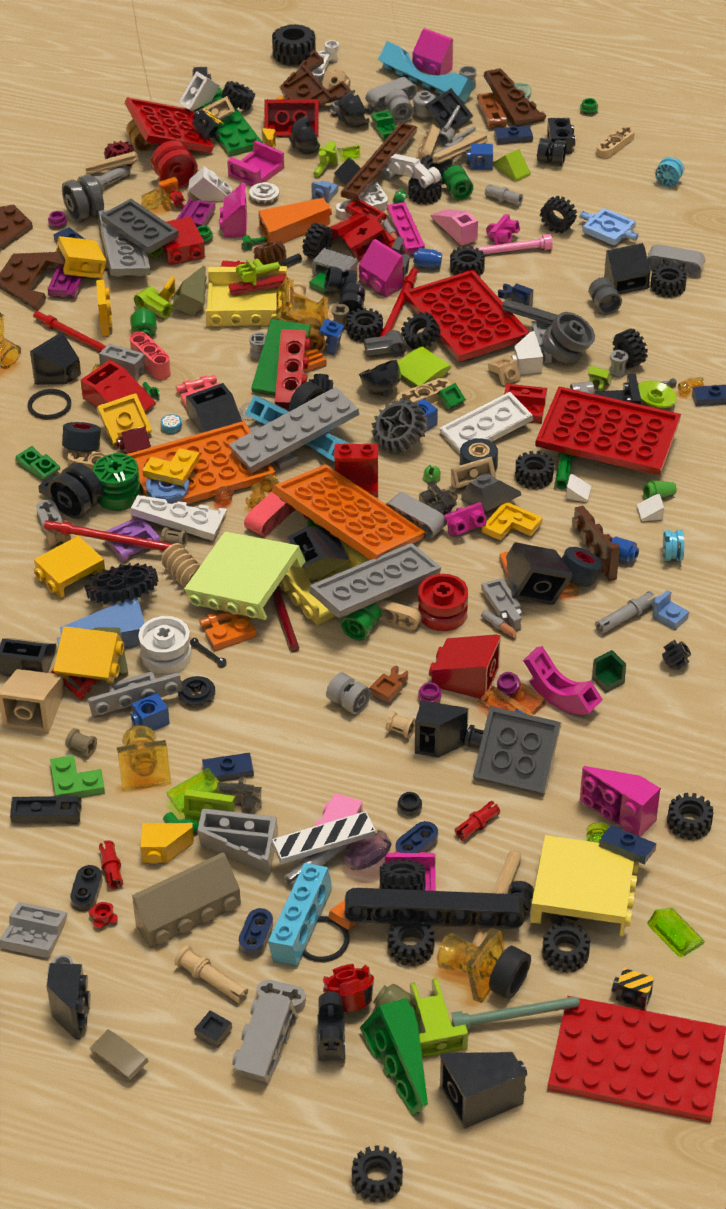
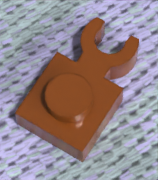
[370,665,408,704]

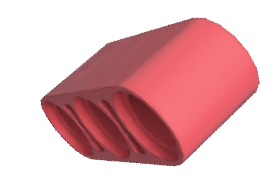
[130,332,171,380]
[244,492,295,537]

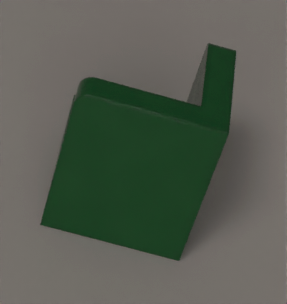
[592,650,626,693]

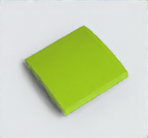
[398,347,452,387]

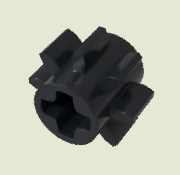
[309,374,333,392]
[662,639,691,670]

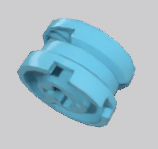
[655,156,684,187]
[663,530,684,561]

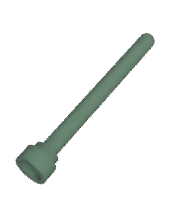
[451,997,580,1029]

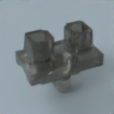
[419,481,458,516]
[217,776,263,814]

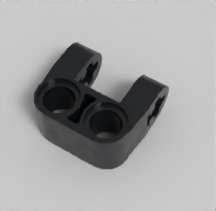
[317,992,345,1061]

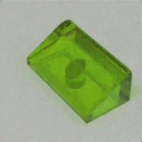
[648,907,705,957]

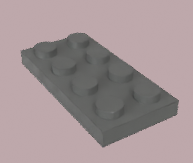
[101,199,179,254]

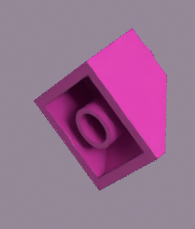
[412,28,453,76]
[219,183,247,237]
[359,239,403,297]

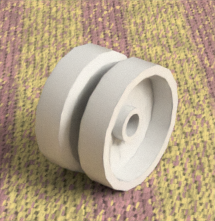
[138,616,192,675]

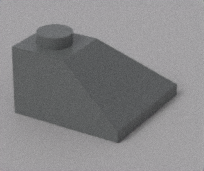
[461,474,521,512]

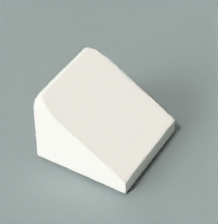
[566,474,591,502]
[637,494,664,522]

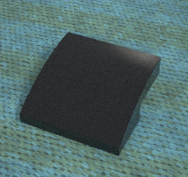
[425,88,473,130]

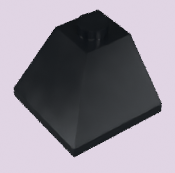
[30,332,81,385]

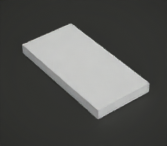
[439,392,533,454]

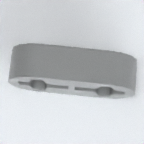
[37,500,62,533]
[256,980,306,1013]

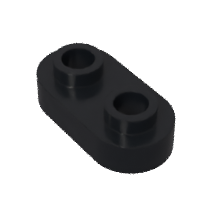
[70,865,103,911]

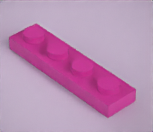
[387,202,425,255]

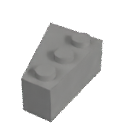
[198,809,278,875]
[232,992,299,1084]

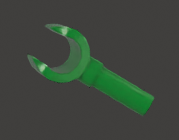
[241,235,267,251]
[143,382,160,399]

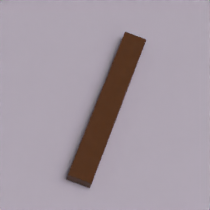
[341,122,417,202]

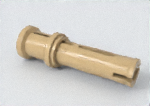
[175,945,248,1004]

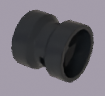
[508,881,534,916]

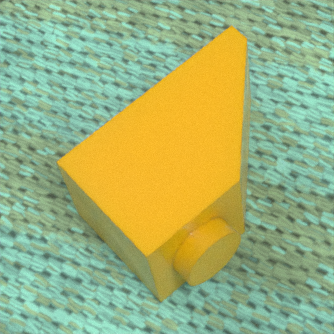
[141,823,194,864]

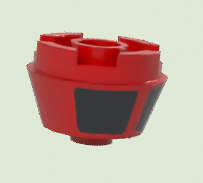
[323,964,374,1012]

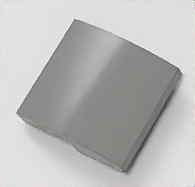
[0,902,67,958]

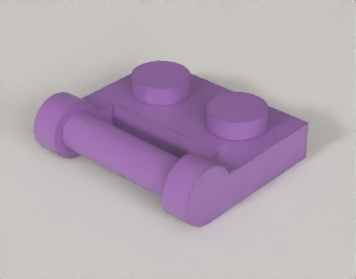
[104,517,160,562]

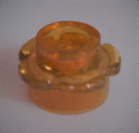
[213,486,233,506]

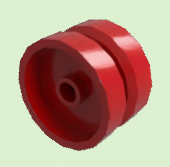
[151,140,198,189]
[418,574,468,631]

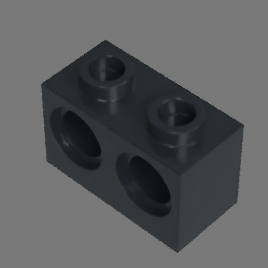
[547,118,576,154]

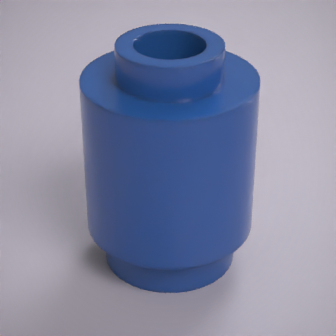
[413,248,442,269]
[611,536,639,564]

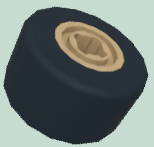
[460,438,498,471]

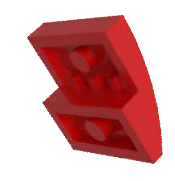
[330,214,368,239]
[504,384,548,423]

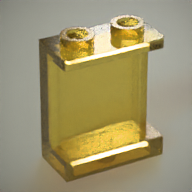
[276,277,329,325]

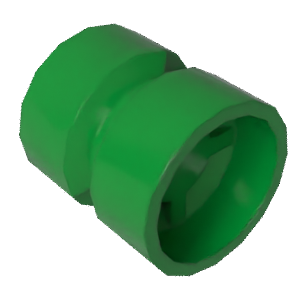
[443,165,474,200]
[341,603,382,641]

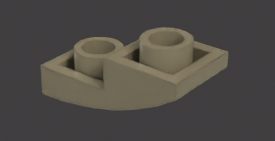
[89,1029,149,1080]

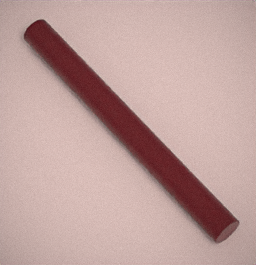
[272,586,300,652]

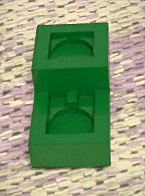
[371,110,396,141]

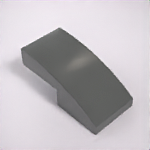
[392,237,410,281]

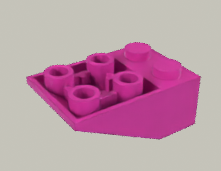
[580,766,661,836]

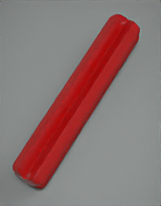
[229,274,287,295]

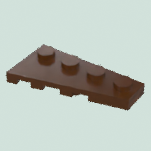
[572,505,620,581]

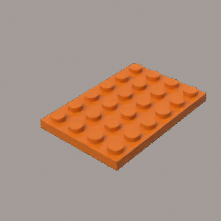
[126,421,276,504]
[272,464,426,560]

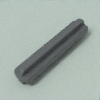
[502,299,558,325]

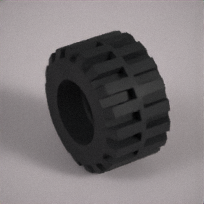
[272,24,316,66]

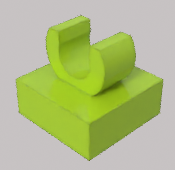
[588,365,612,391]

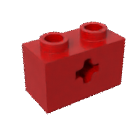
[342,217,390,261]

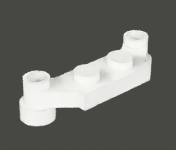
[311,40,339,84]
[383,154,441,188]

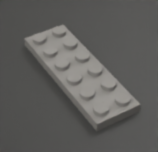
[98,210,150,277]
[229,387,360,473]
[309,543,441,618]

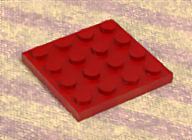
[124,97,214,153]

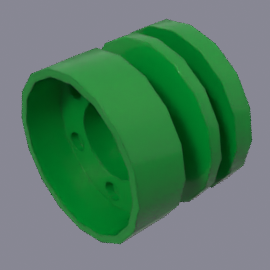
[93,453,141,511]

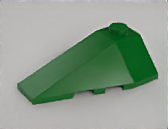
[360,998,428,1116]

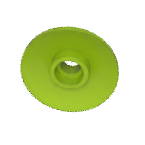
[638,381,677,408]

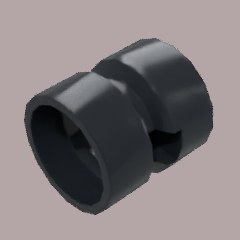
[537,138,567,165]
[324,266,358,293]
[338,282,365,318]

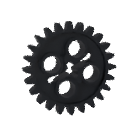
[84,563,159,604]

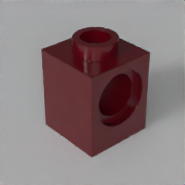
[116,426,151,454]

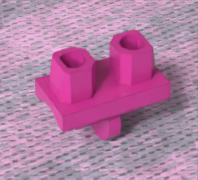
[486,214,520,245]
[444,502,487,537]

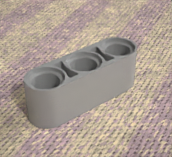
[365,77,418,111]
[647,244,705,277]
[386,492,447,539]

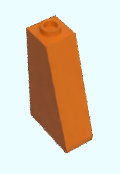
[258,198,332,243]

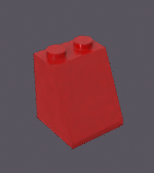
[429,634,501,700]

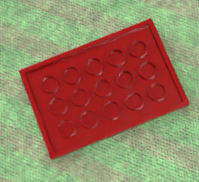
[404,270,530,362]
[535,386,681,475]
[547,995,726,1123]

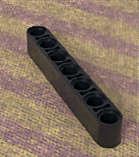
[345,888,524,929]

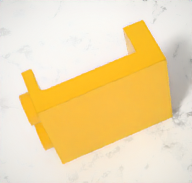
[56,236,106,278]
[34,536,105,599]
[53,626,124,684]

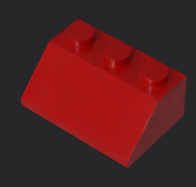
[264,99,319,136]

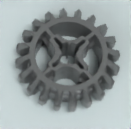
[371,398,428,455]

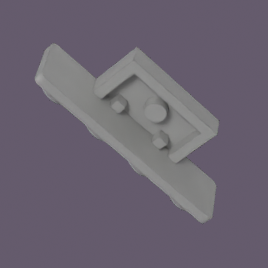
[88,671,183,717]

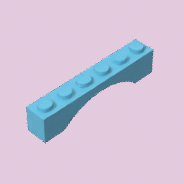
[377,41,475,103]
[245,395,350,462]

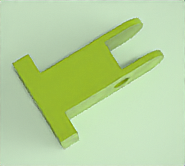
[410,978,468,1058]

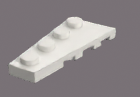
[130,495,227,541]

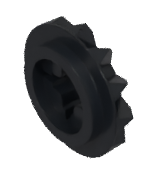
[178,676,215,708]

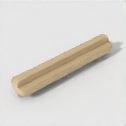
[85,152,138,175]

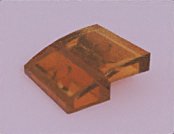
[477,681,546,716]

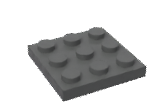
[473,706,562,794]

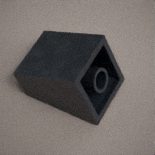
[506,542,572,605]
[440,1052,527,1129]

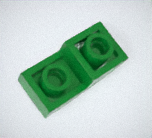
[15,446,60,480]

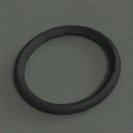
[28,389,72,419]
[302,916,350,962]

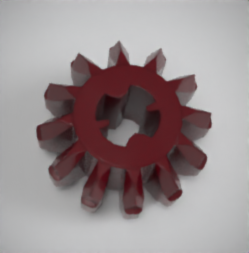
[104,140,134,168]

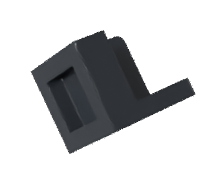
[334,157,361,185]

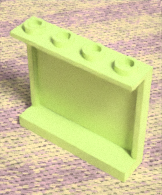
[184,532,305,620]

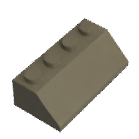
[132,852,241,948]

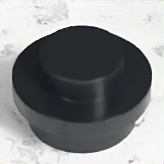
[397,792,422,815]

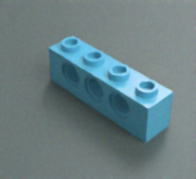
[268,863,332,966]

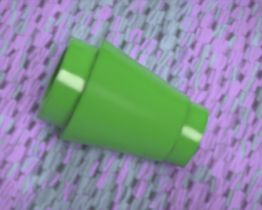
[643,480,677,499]

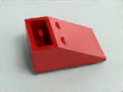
[80,360,156,412]

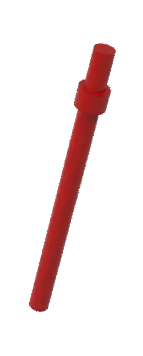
[380,268,418,337]
[33,311,106,352]
[44,520,172,551]

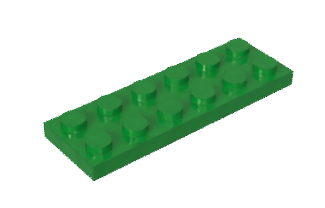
[194,88,263,157]

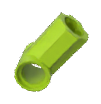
[134,286,173,319]

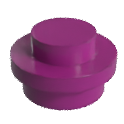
[48,211,67,228]
[497,672,521,695]
[418,682,442,703]

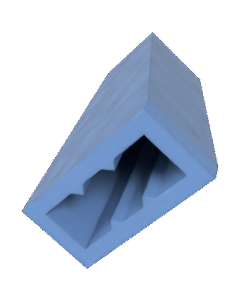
[57,597,145,648]

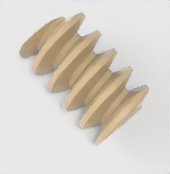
[161,543,201,588]

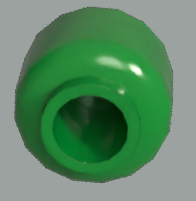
[130,308,157,337]

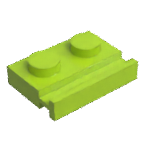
[184,789,235,824]

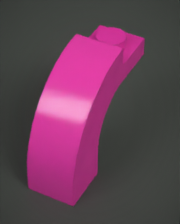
[523,646,603,715]

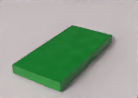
[251,319,311,395]

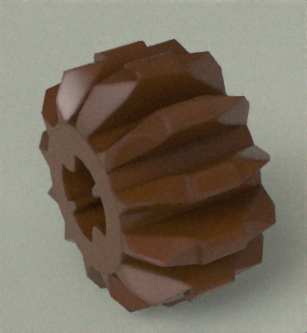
[253,240,287,265]

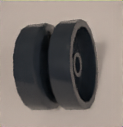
[48,462,104,519]

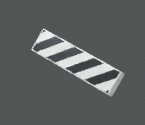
[272,811,376,864]

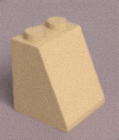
[0,669,65,732]

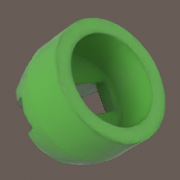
[423,465,441,484]

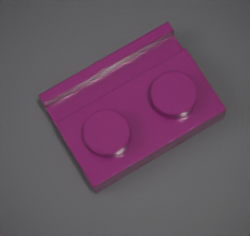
[177,198,216,227]
[47,267,85,298]

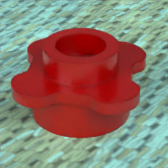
[169,188,185,208]
[89,902,118,928]

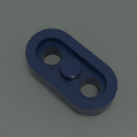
[395,821,438,853]
[239,908,273,956]

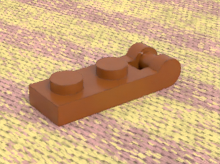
[477,92,507,129]

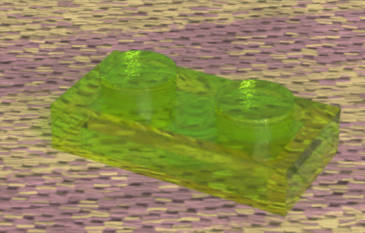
[167,768,222,814]

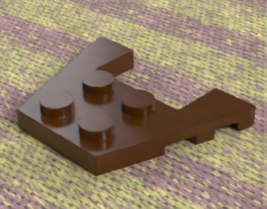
[280,49,351,106]
[0,204,33,249]
[0,252,65,311]

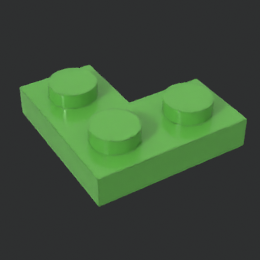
[50,755,105,798]

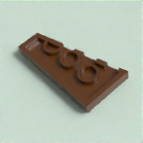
[484,68,546,126]

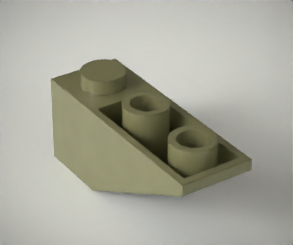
[173,266,207,317]

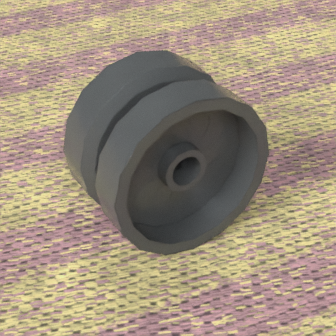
[61,174,104,222]
[542,312,595,364]

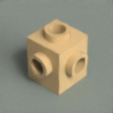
[322,70,351,90]

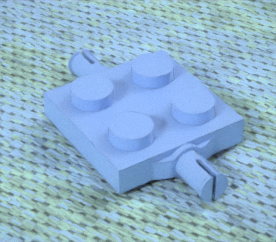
[580,208,639,246]

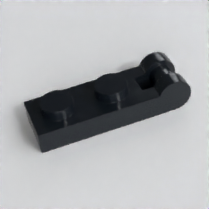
[10,796,82,824]

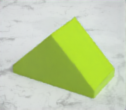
[493,149,531,182]

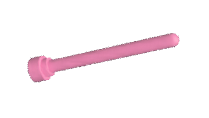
[473,234,553,254]

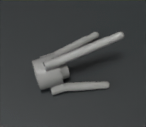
[437,105,476,145]

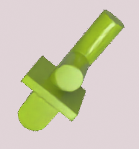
[313,141,338,177]
[235,258,280,285]

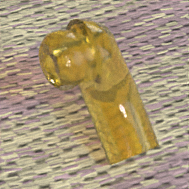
[678,377,704,395]
[245,483,266,509]

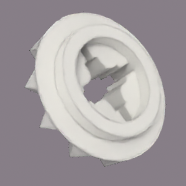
[249,182,279,204]

